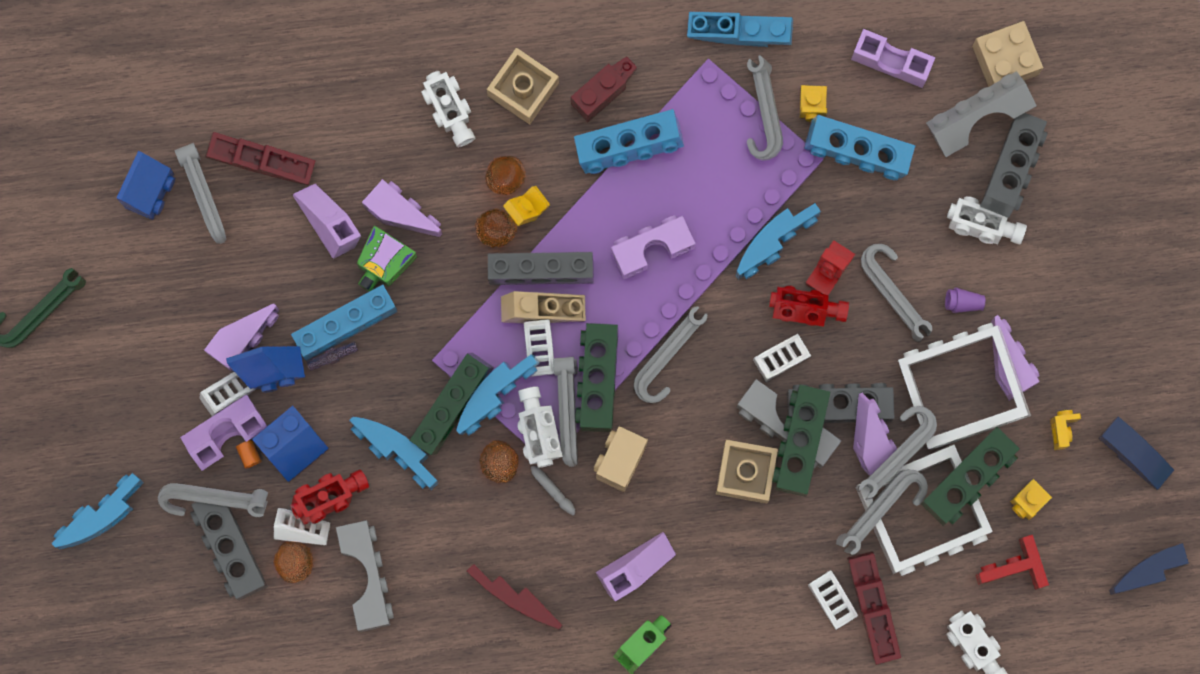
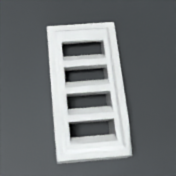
[524,320,554,377]
[753,334,811,382]
[200,372,256,416]
[274,508,330,545]
[808,570,858,630]

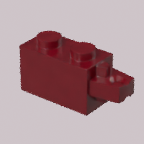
[570,56,637,122]

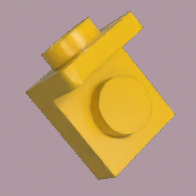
[800,85,827,122]
[503,186,550,226]
[1050,410,1081,450]
[1010,479,1052,520]

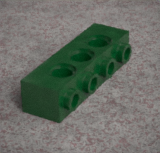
[575,323,618,432]
[409,353,494,455]
[772,385,831,497]
[921,427,1020,526]

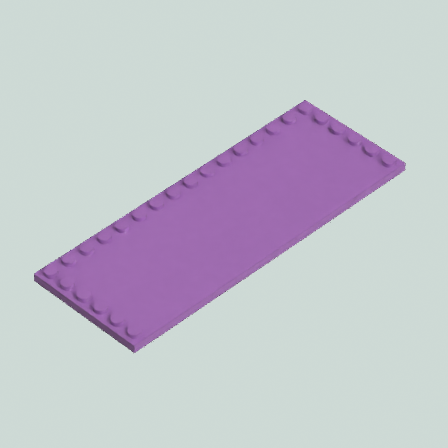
[432,59,824,447]

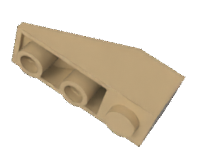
[501,291,586,324]

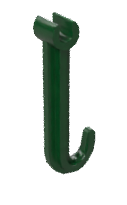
[0,268,86,348]

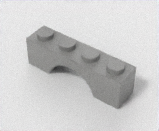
[926,71,1037,157]
[736,379,841,469]
[336,520,394,632]

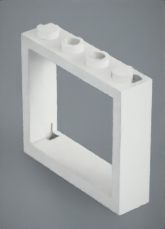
[898,323,1031,450]
[855,445,993,576]

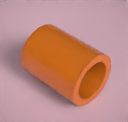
[236,440,262,469]

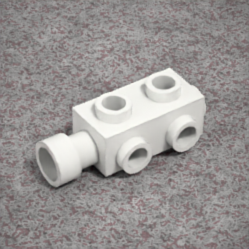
[421,71,475,147]
[947,197,1027,245]
[518,387,563,468]
[946,611,1008,674]

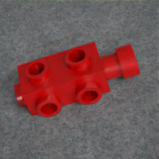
[769,286,849,327]
[290,469,369,525]

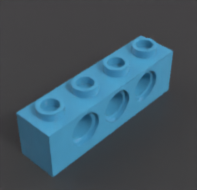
[574,109,684,174]
[804,115,915,180]
[291,285,397,361]

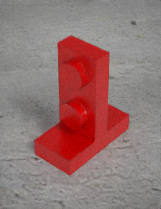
[805,240,855,295]
[975,535,1049,590]

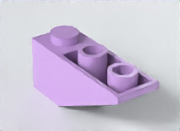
[362,179,442,237]
[293,184,361,259]
[204,304,279,372]
[991,315,1040,401]
[853,393,897,477]
[596,532,676,601]

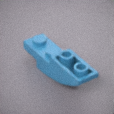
[687,12,793,47]
[735,203,821,280]
[456,354,540,436]
[350,417,438,490]
[52,473,144,549]

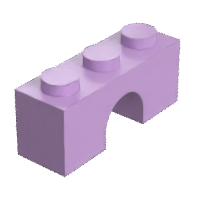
[851,29,935,88]
[611,215,695,280]
[180,394,267,471]

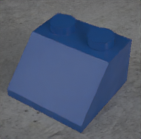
[117,151,175,220]
[226,346,305,393]
[252,406,329,482]

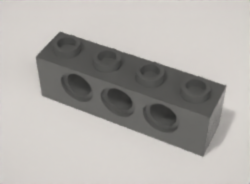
[980,113,1048,218]
[488,252,594,285]
[787,383,894,423]
[190,502,268,601]

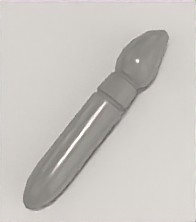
[531,466,575,515]

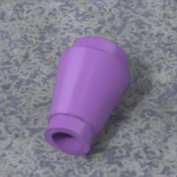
[945,287,985,313]

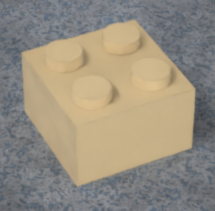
[972,21,1043,87]
[487,48,559,125]
[594,426,648,493]
[716,440,778,504]

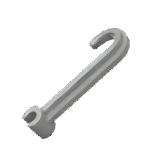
[747,55,783,161]
[174,143,226,244]
[861,244,932,343]
[634,306,707,403]
[553,357,578,467]
[857,406,937,501]
[836,469,928,555]
[158,483,268,517]

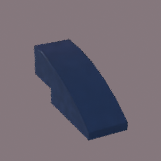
[1098,416,1174,490]
[1109,543,1189,595]

